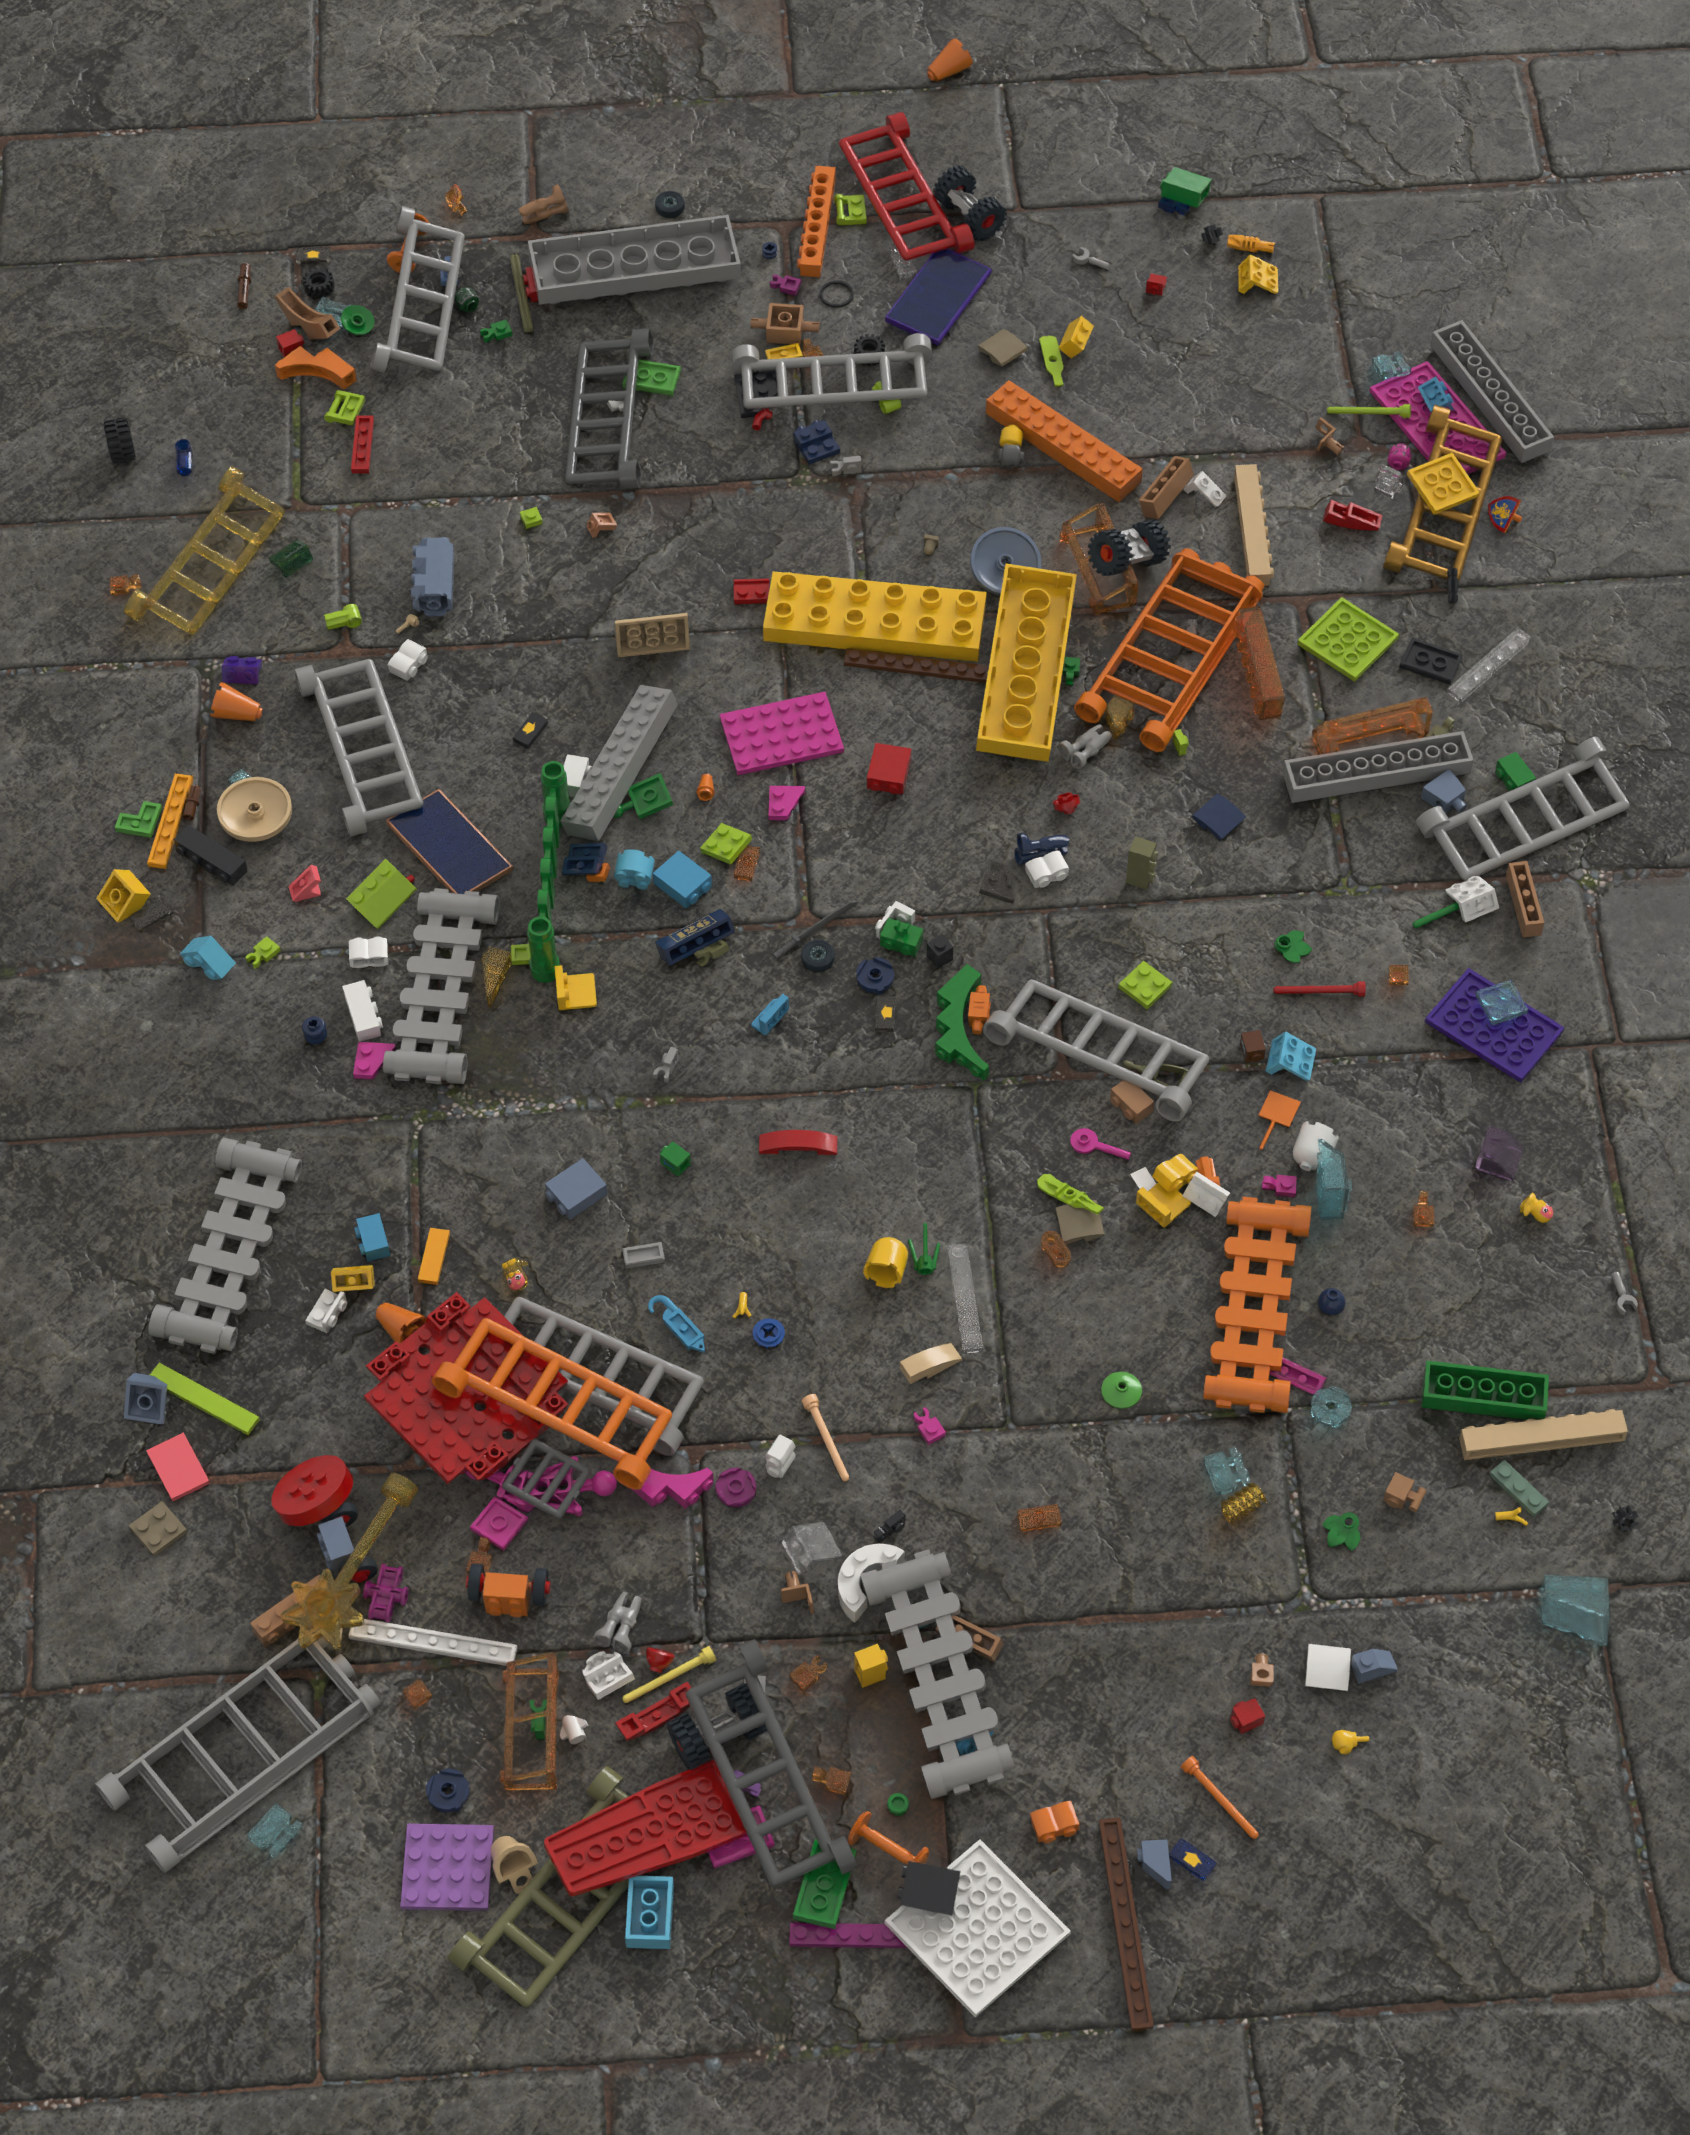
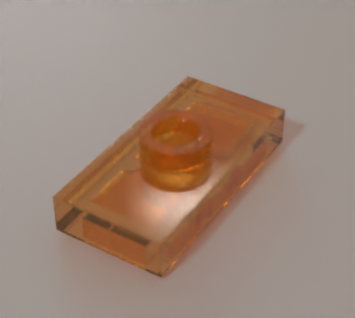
[734,845,761,881]
[1017,1504,1062,1532]

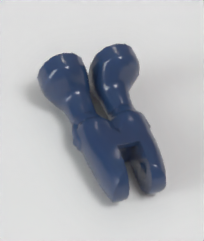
[1014,833,1069,865]

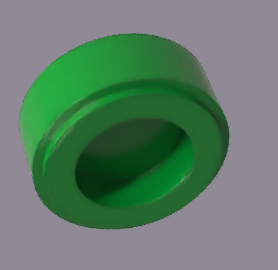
[887,1793,909,1816]

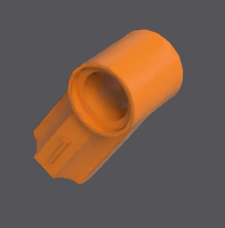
[1196,1156,1220,1186]

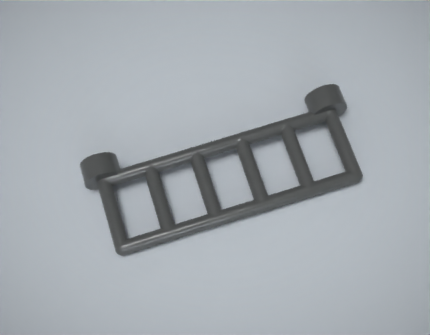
[565,328,654,489]

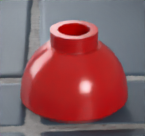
[646,1647,675,1673]

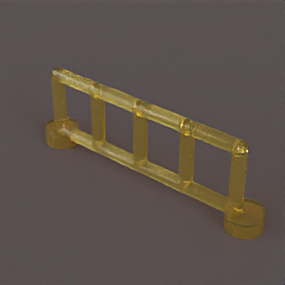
[124,466,285,634]

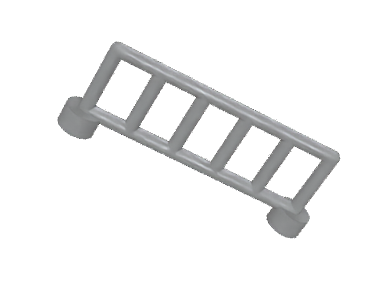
[732,333,932,409]
[294,659,423,837]
[1416,737,1630,881]
[983,979,1209,1121]
[504,1297,704,1456]

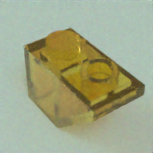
[1105,695,1135,740]

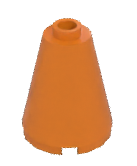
[927,38,973,82]
[210,682,263,722]
[376,1303,426,1344]

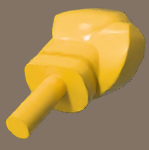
[1332,1730,1369,1754]

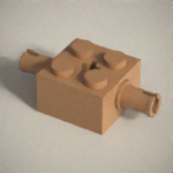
[751,303,820,345]

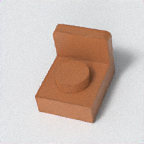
[586,513,617,537]

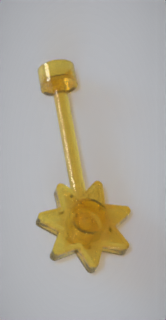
[280,1473,419,1650]

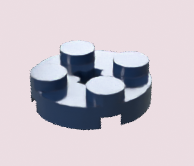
[856,957,894,995]
[426,1769,470,1812]

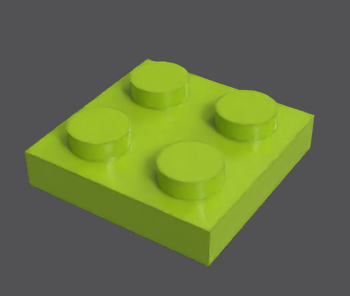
[700,823,752,865]
[1118,960,1172,1009]

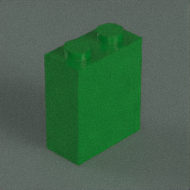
[1160,167,1212,208]

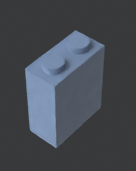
[545,1158,608,1220]

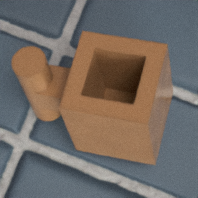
[1383,1472,1427,1512]

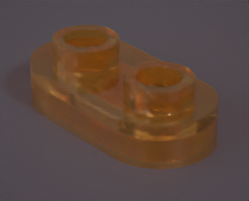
[1041,1231,1071,1267]

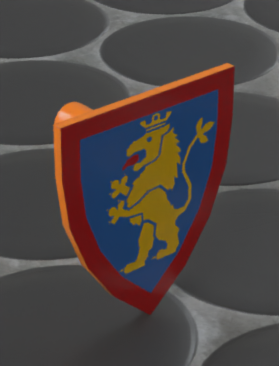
[1488,496,1522,533]

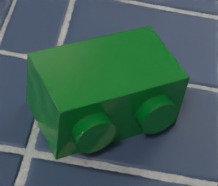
[1495,752,1536,791]

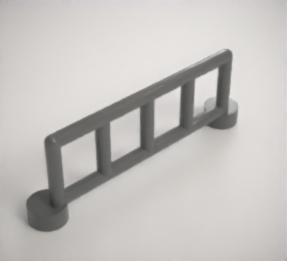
[686,1639,858,1887]

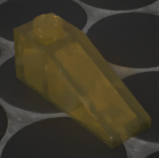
[481,946,512,1008]

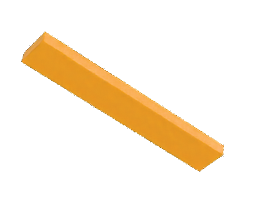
[147,774,194,869]

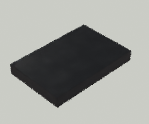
[1399,638,1463,685]

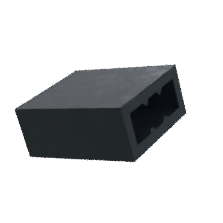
[897,1861,961,1915]

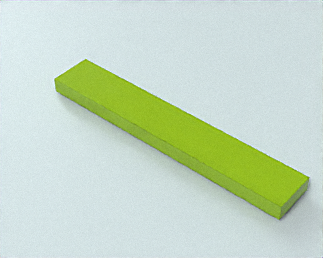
[150,1363,260,1435]

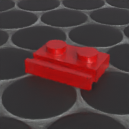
[733,578,770,604]

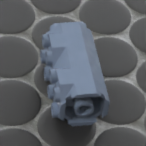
[411,537,454,617]

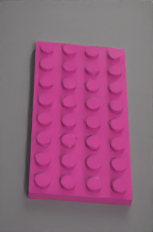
[1369,361,1506,475]

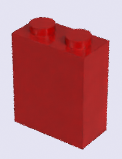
[867,743,912,794]

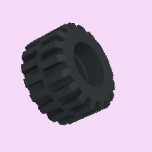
[103,417,136,464]

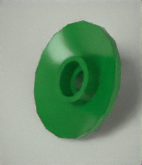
[341,305,375,335]

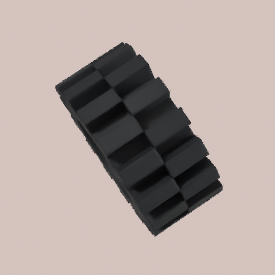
[303,267,335,299]
[854,334,885,366]

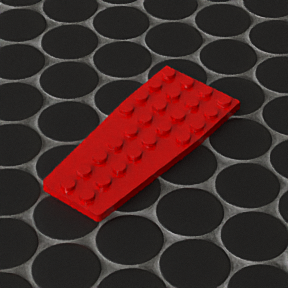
[544,1760,747,1897]

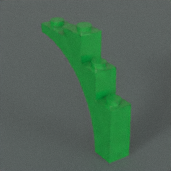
[935,964,989,1081]

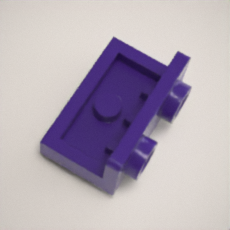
[222,656,262,684]

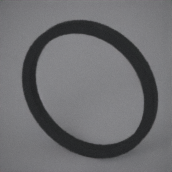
[820,280,854,308]

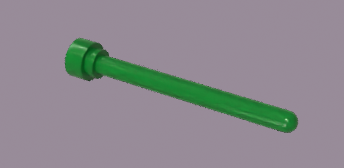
[1412,884,1490,928]

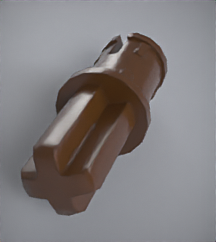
[182,785,201,821]

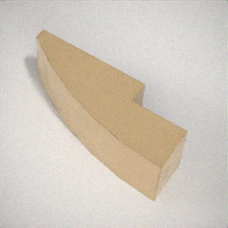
[900,1343,962,1384]

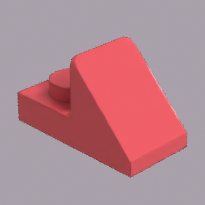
[288,865,321,902]

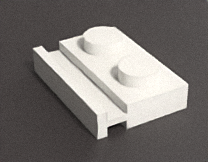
[1183,1172,1230,1217]

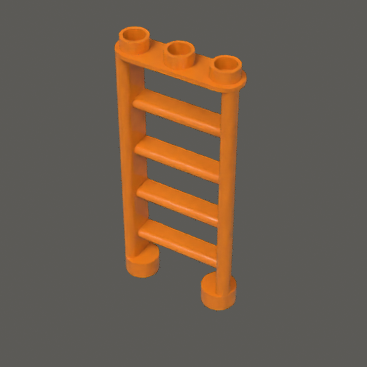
[1074,548,1264,752]

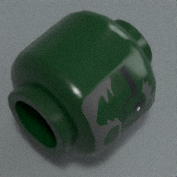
[454,287,479,312]

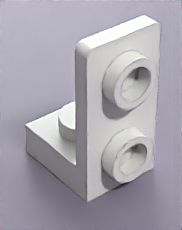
[1183,471,1226,508]
[875,901,915,939]

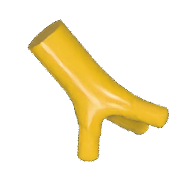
[732,1292,752,1319]
[1495,1507,1528,1526]

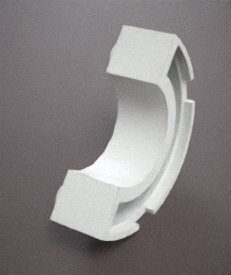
[838,1544,905,1623]

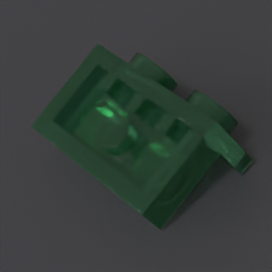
[268,539,313,577]

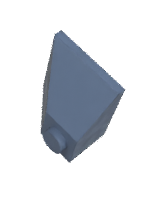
[124,1373,167,1424]

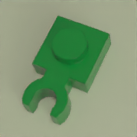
[480,319,513,342]

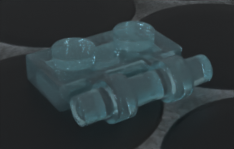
[1203,1447,1251,1495]
[247,1803,303,1858]

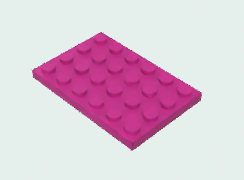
[719,692,844,776]

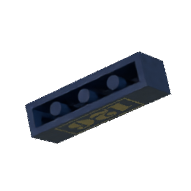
[655,909,735,965]

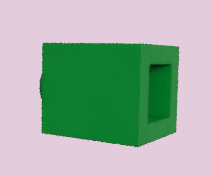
[660,1141,691,1177]

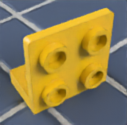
[1238,255,1278,294]
[555,965,597,1010]
[1136,1183,1191,1228]

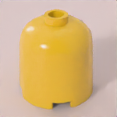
[863,1237,908,1288]

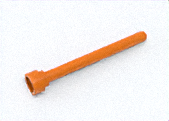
[1181,1756,1258,1839]

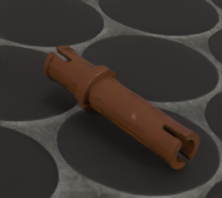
[237,263,251,309]

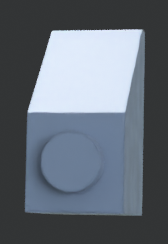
[1350,1649,1398,1684]
[1137,1839,1172,1889]

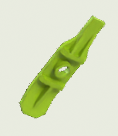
[1039,336,1064,387]
[1037,1174,1104,1215]

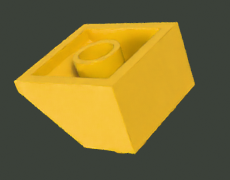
[96,869,151,922]

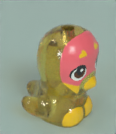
[502,1258,528,1291]

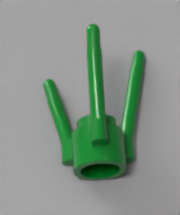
[908,1223,940,1275]

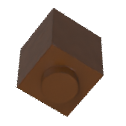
[1240,1030,1266,1063]

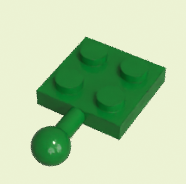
[613,773,674,819]

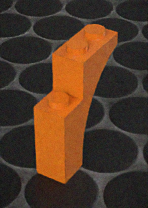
[275,346,357,390]

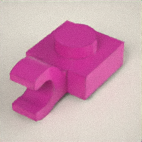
[1262,1175,1297,1197]

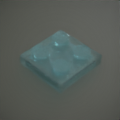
[1476,980,1528,1025]

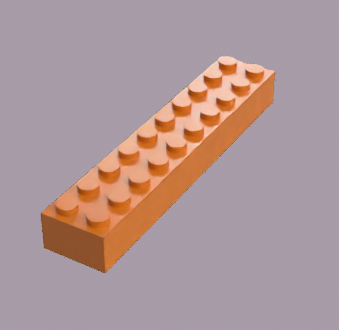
[986,380,1143,502]

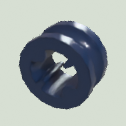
[762,242,777,259]

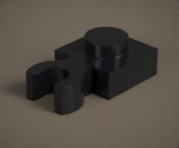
[874,1510,906,1543]

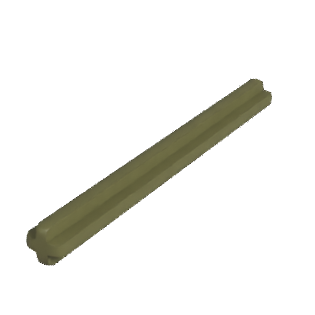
[510,254,533,333]

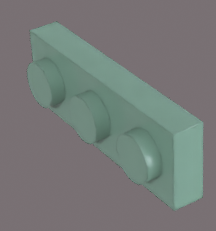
[1489,1460,1549,1518]

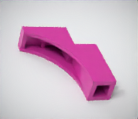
[631,1468,714,1509]

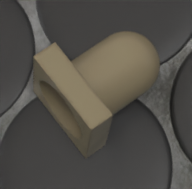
[924,534,939,555]

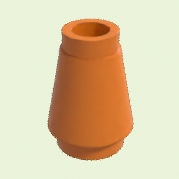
[696,774,715,801]

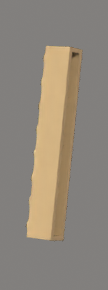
[1234,464,1274,586]
[1459,1409,1628,1460]

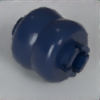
[302,1016,327,1044]

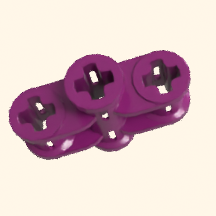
[363,1563,409,1623]

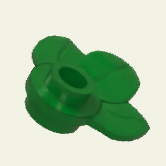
[1274,930,1312,963]
[1322,1512,1361,1551]

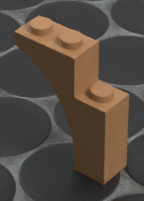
[274,287,340,340]

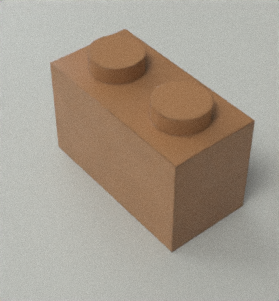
[1110,1080,1154,1124]

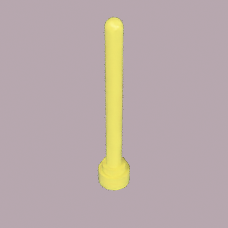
[622,1646,717,1703]

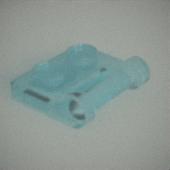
[315,297,352,329]
[1372,351,1411,378]

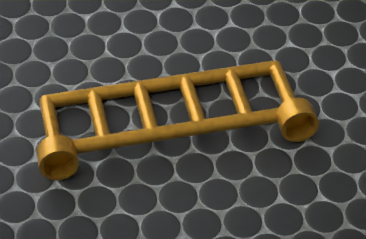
[1383,404,1502,581]

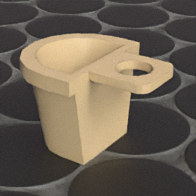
[490,1836,538,1894]

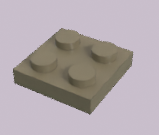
[129,1501,188,1557]

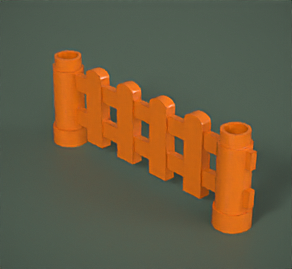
[1203,1197,1312,1413]

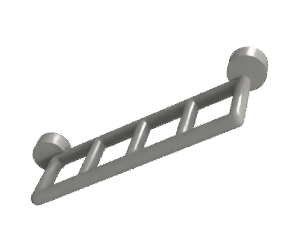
[370,206,465,373]

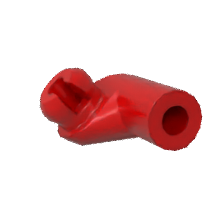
[752,408,773,430]

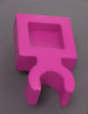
[914,1407,946,1445]

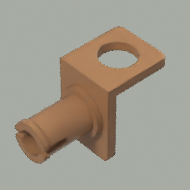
[1315,418,1344,456]
[781,1571,814,1614]
[1250,1653,1274,1687]

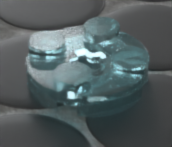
[1311,1386,1352,1428]

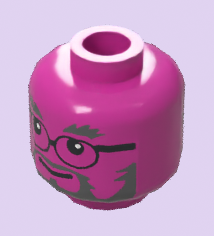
[1387,444,1412,470]

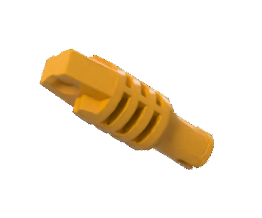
[1227,235,1275,253]

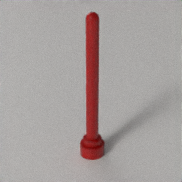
[1273,981,1366,997]

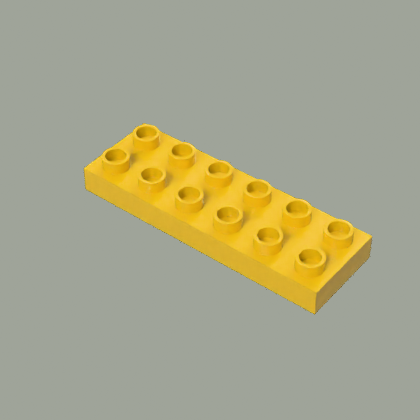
[976,564,1077,762]
[763,571,987,662]

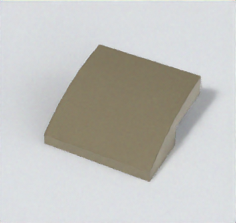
[978,329,1028,367]
[1056,1200,1105,1245]

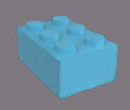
[625,1876,674,1949]

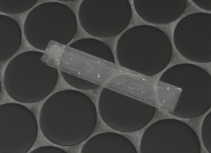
[947,1243,983,1354]

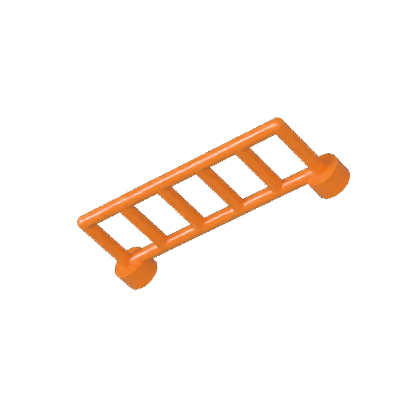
[432,1318,672,1490]

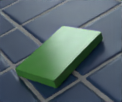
[623,360,681,396]

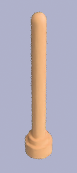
[801,1394,849,1482]

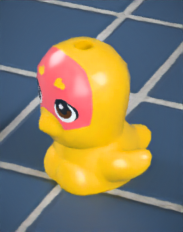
[1520,1192,1553,1223]

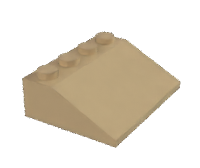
[615,613,690,657]

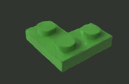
[115,801,162,838]

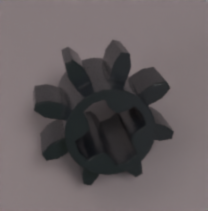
[1201,224,1223,244]
[1612,1505,1638,1532]

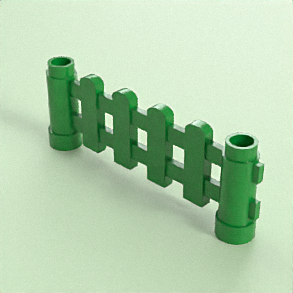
[527,761,571,983]

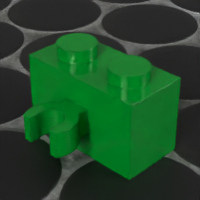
[880,918,924,957]

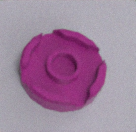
[715,1467,757,1508]

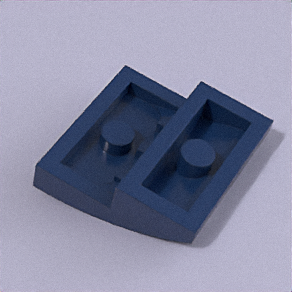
[1192,793,1246,841]
[561,843,607,875]

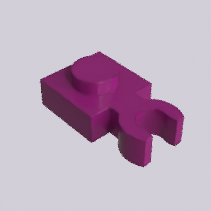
[770,274,802,296]

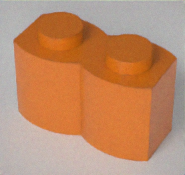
[1030,1801,1079,1843]

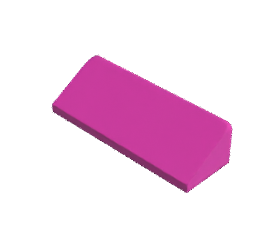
[1269,1358,1327,1396]

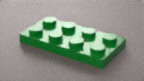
[793,1840,857,1929]

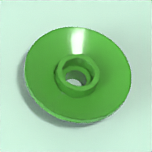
[1101,1372,1142,1409]

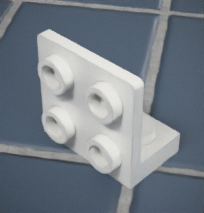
[1446,876,1499,922]

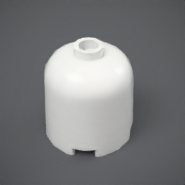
[1292,1121,1339,1171]

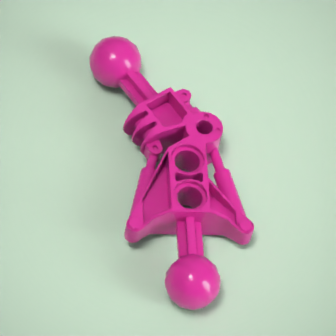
[465,1456,617,1516]

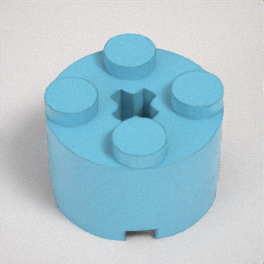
[614,850,655,890]

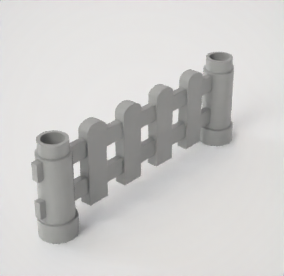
[383,888,500,1084]
[148,1137,302,1354]
[860,1549,1015,1800]

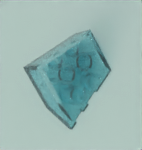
[1315,1139,1352,1220]
[1541,1575,1610,1646]

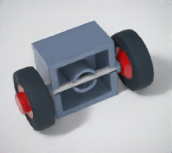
[317,1502,378,1586]

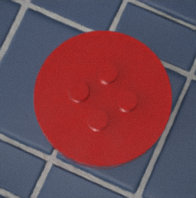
[271,1455,353,1526]

